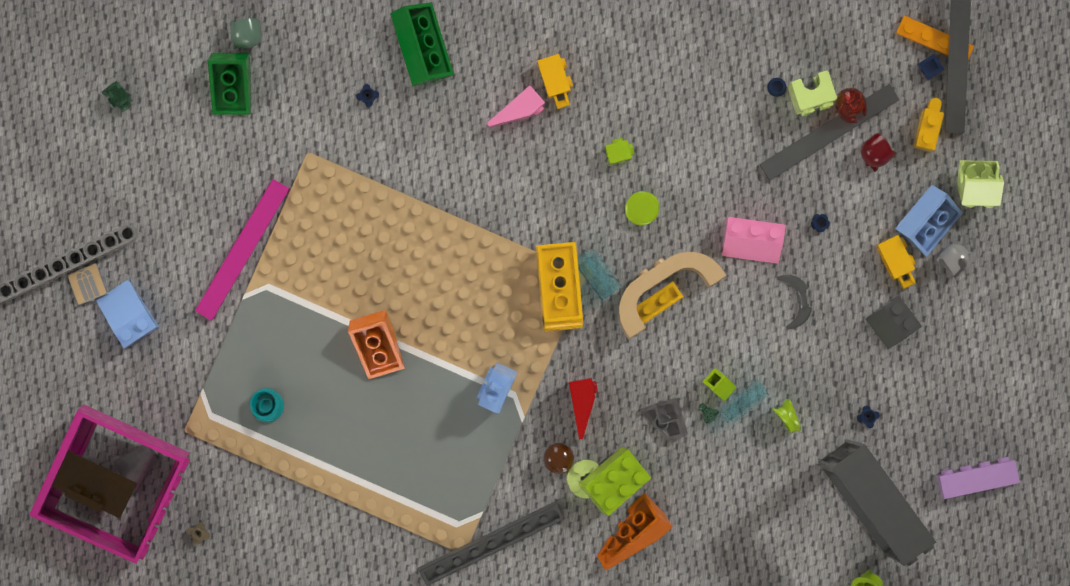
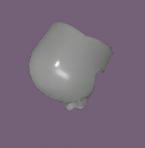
[936,243,976,280]

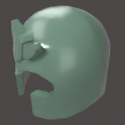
[230,18,262,50]

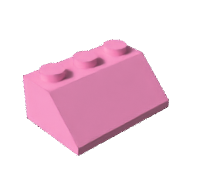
[722,217,786,264]

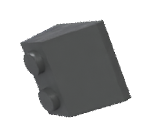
[865,295,922,349]

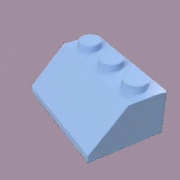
[895,185,963,257]

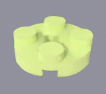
[567,460,599,498]

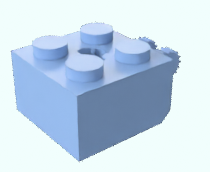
[477,363,518,413]

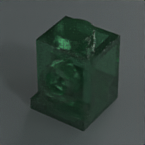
[102,80,134,112]

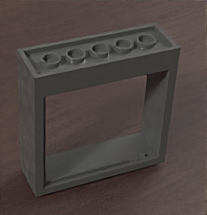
[818,440,936,566]

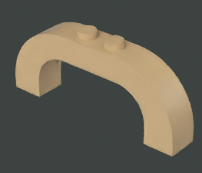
[618,252,726,340]

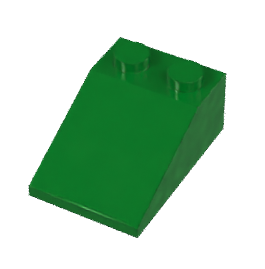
[207,53,251,115]

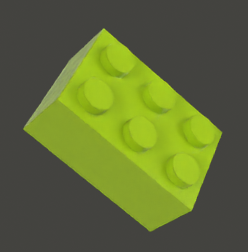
[579,447,651,516]

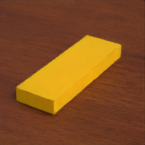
[637,281,684,324]

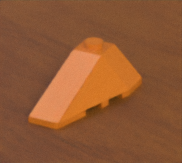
[597,493,673,570]

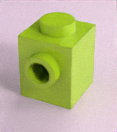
[605,138,635,165]
[703,368,737,402]

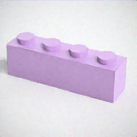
[936,457,1020,499]

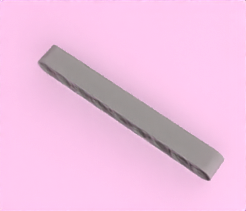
[0,225,139,305]

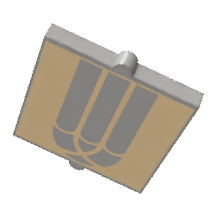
[67,263,108,306]

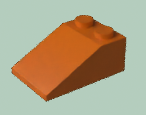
[348,310,405,379]

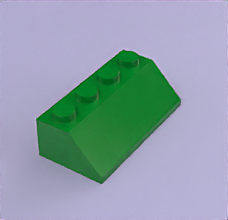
[390,2,454,86]

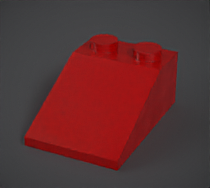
[569,378,598,440]

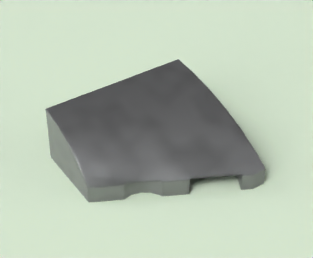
[640,397,688,441]

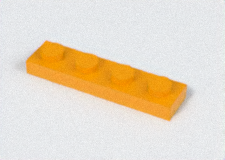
[896,15,974,60]

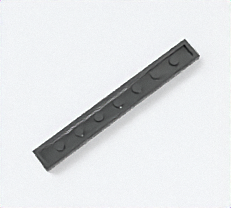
[944,0,971,133]
[759,84,900,181]
[418,501,565,586]

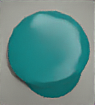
[250,388,284,423]

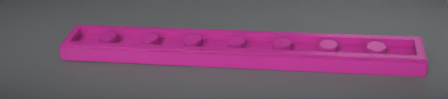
[195,179,290,321]

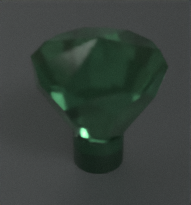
[698,403,719,424]

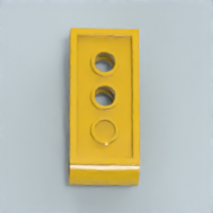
[535,242,583,332]

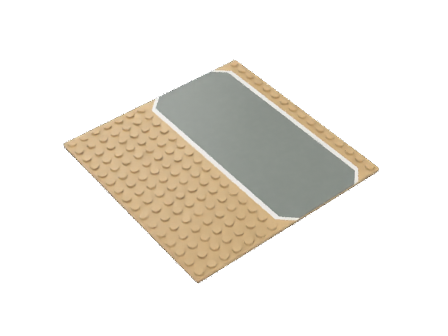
[185,153,586,550]

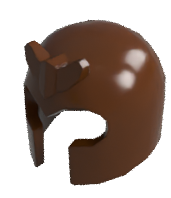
[543,443,574,474]

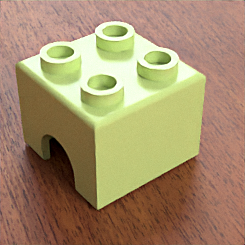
[787,70,837,117]
[957,160,1004,208]

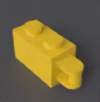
[537,54,573,110]
[913,98,944,152]
[875,235,916,290]

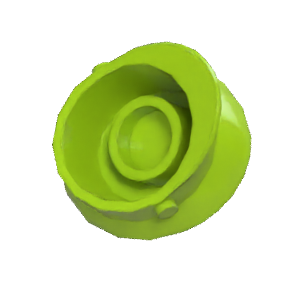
[625,191,659,225]
[771,399,801,434]

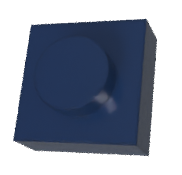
[917,53,945,80]

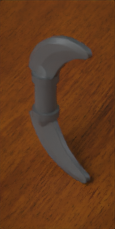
[777,275,812,329]

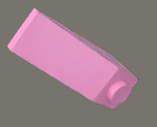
[487,86,545,128]

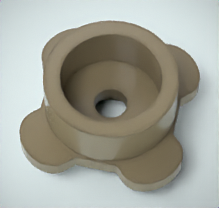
[187,522,210,545]

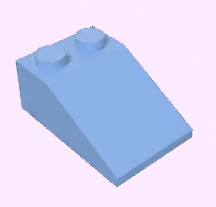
[96,279,160,348]

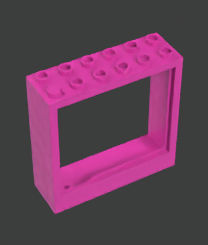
[29,404,190,564]

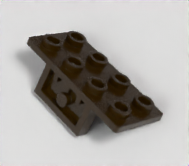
[52,450,137,518]

